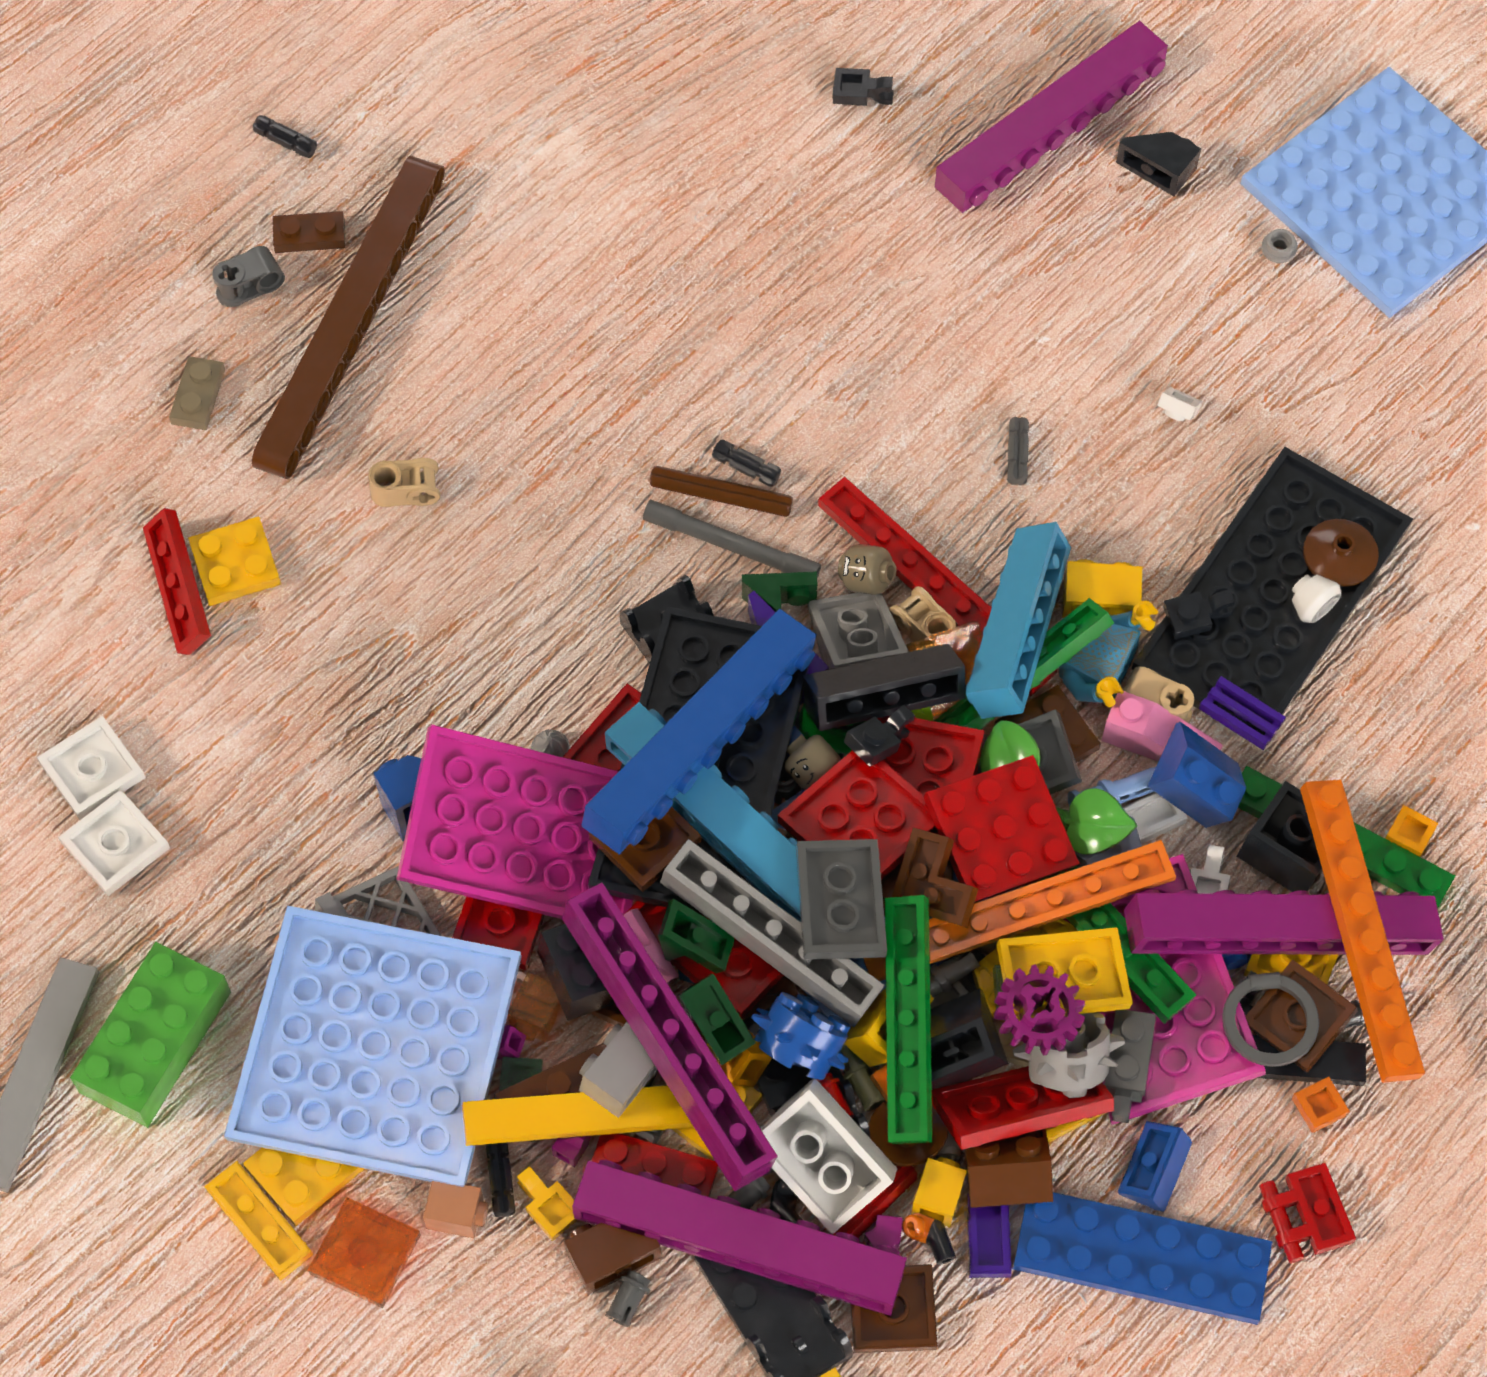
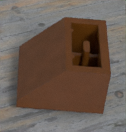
[965,1128,1053,1208]

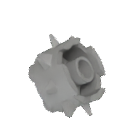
[1013,1012,1125,1098]

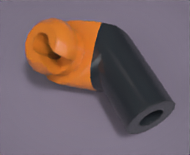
[902,1213,956,1265]

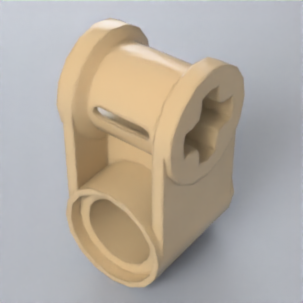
[368,458,440,507]
[889,586,956,650]
[1123,666,1194,723]

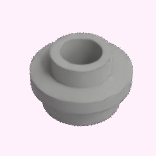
[1262,229,1298,263]

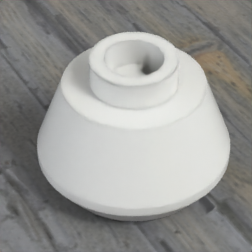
[1292,575,1341,623]

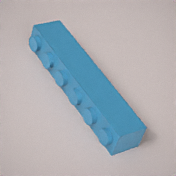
[966,522,1071,719]

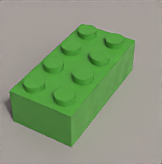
[70,942,231,1128]

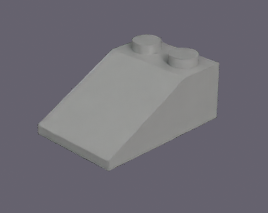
[808,593,908,669]

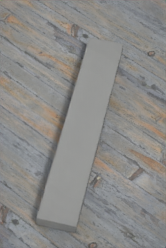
[0,957,100,1193]

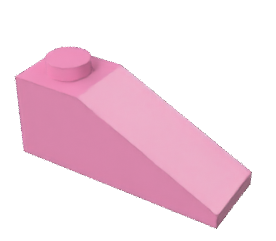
[1101,691,1223,762]

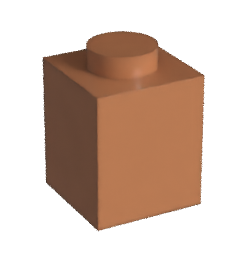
[423,1181,489,1239]

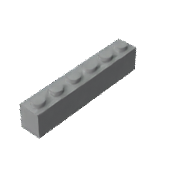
[660,839,885,1027]

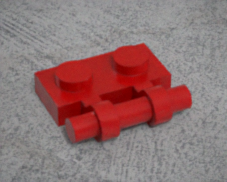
[1259,1163,1356,1263]

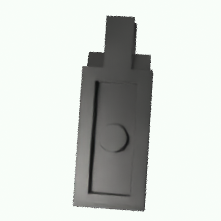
[1104,1010,1156,1123]

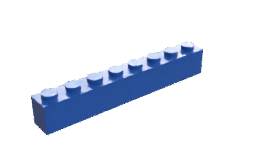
[582,609,817,854]

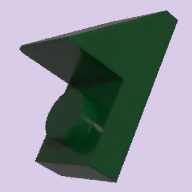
[742,571,818,612]
[658,899,735,974]
[677,973,756,1065]

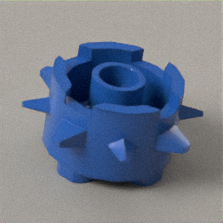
[751,992,851,1080]

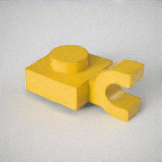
[517,1166,578,1241]

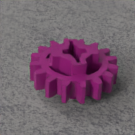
[994,964,1085,1056]

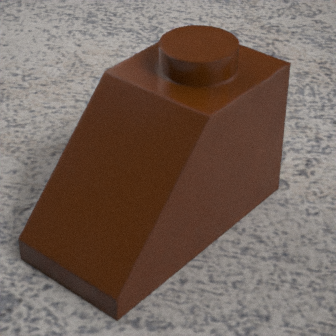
[564,1223,662,1296]

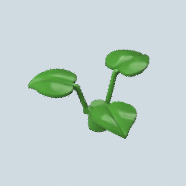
[980,721,1137,886]

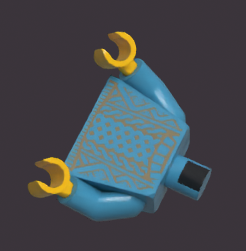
[1059,600,1158,707]

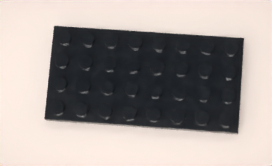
[1131,447,1413,735]
[588,606,815,916]

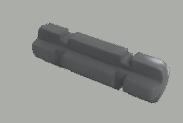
[1007,417,1029,485]

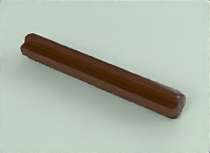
[650,466,793,517]

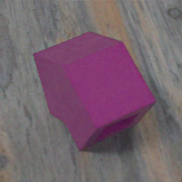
[497,1025,526,1063]
[552,1136,592,1168]
[864,1215,903,1250]

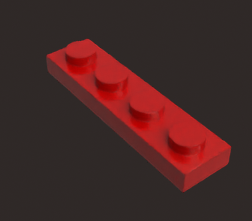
[143,508,211,655]

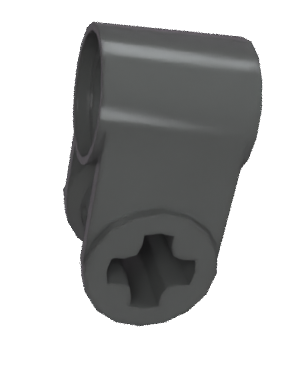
[212,246,285,307]

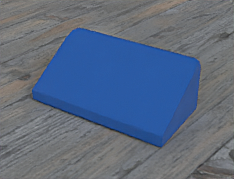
[1118,1121,1192,1212]

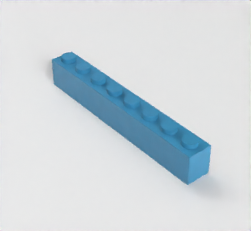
[605,702,801,922]

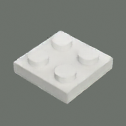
[37,716,146,820]
[58,789,170,896]

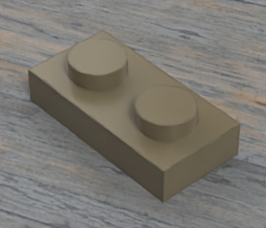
[169,356,225,430]

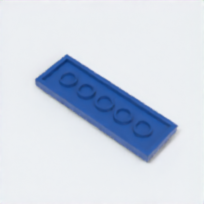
[1013,1192,1273,1325]

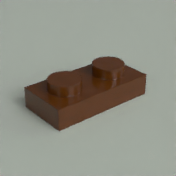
[273,211,346,253]

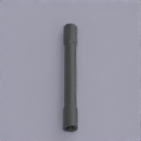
[643,499,821,578]

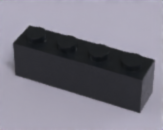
[803,644,966,731]

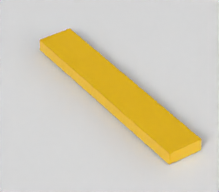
[462,1086,694,1146]

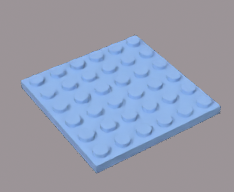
[1240,67,1487,318]
[224,905,522,1187]

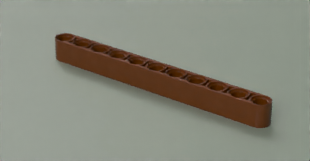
[252,156,445,479]

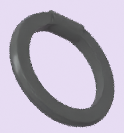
[1222,972,1319,1067]

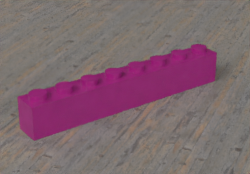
[935,20,1168,213]
[562,883,778,1191]
[1124,889,1444,955]
[572,1160,907,1316]

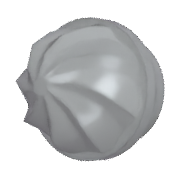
[531,729,570,757]

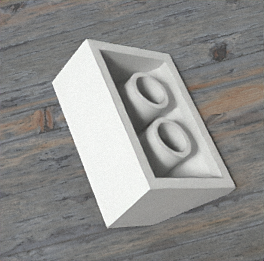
[761,1079,897,1234]

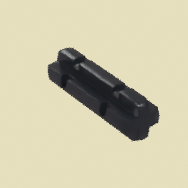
[253,115,317,158]
[712,440,781,487]
[485,1142,516,1217]

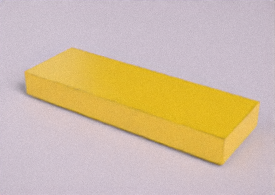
[204,1161,313,1281]

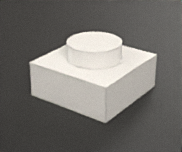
[1157,387,1203,421]

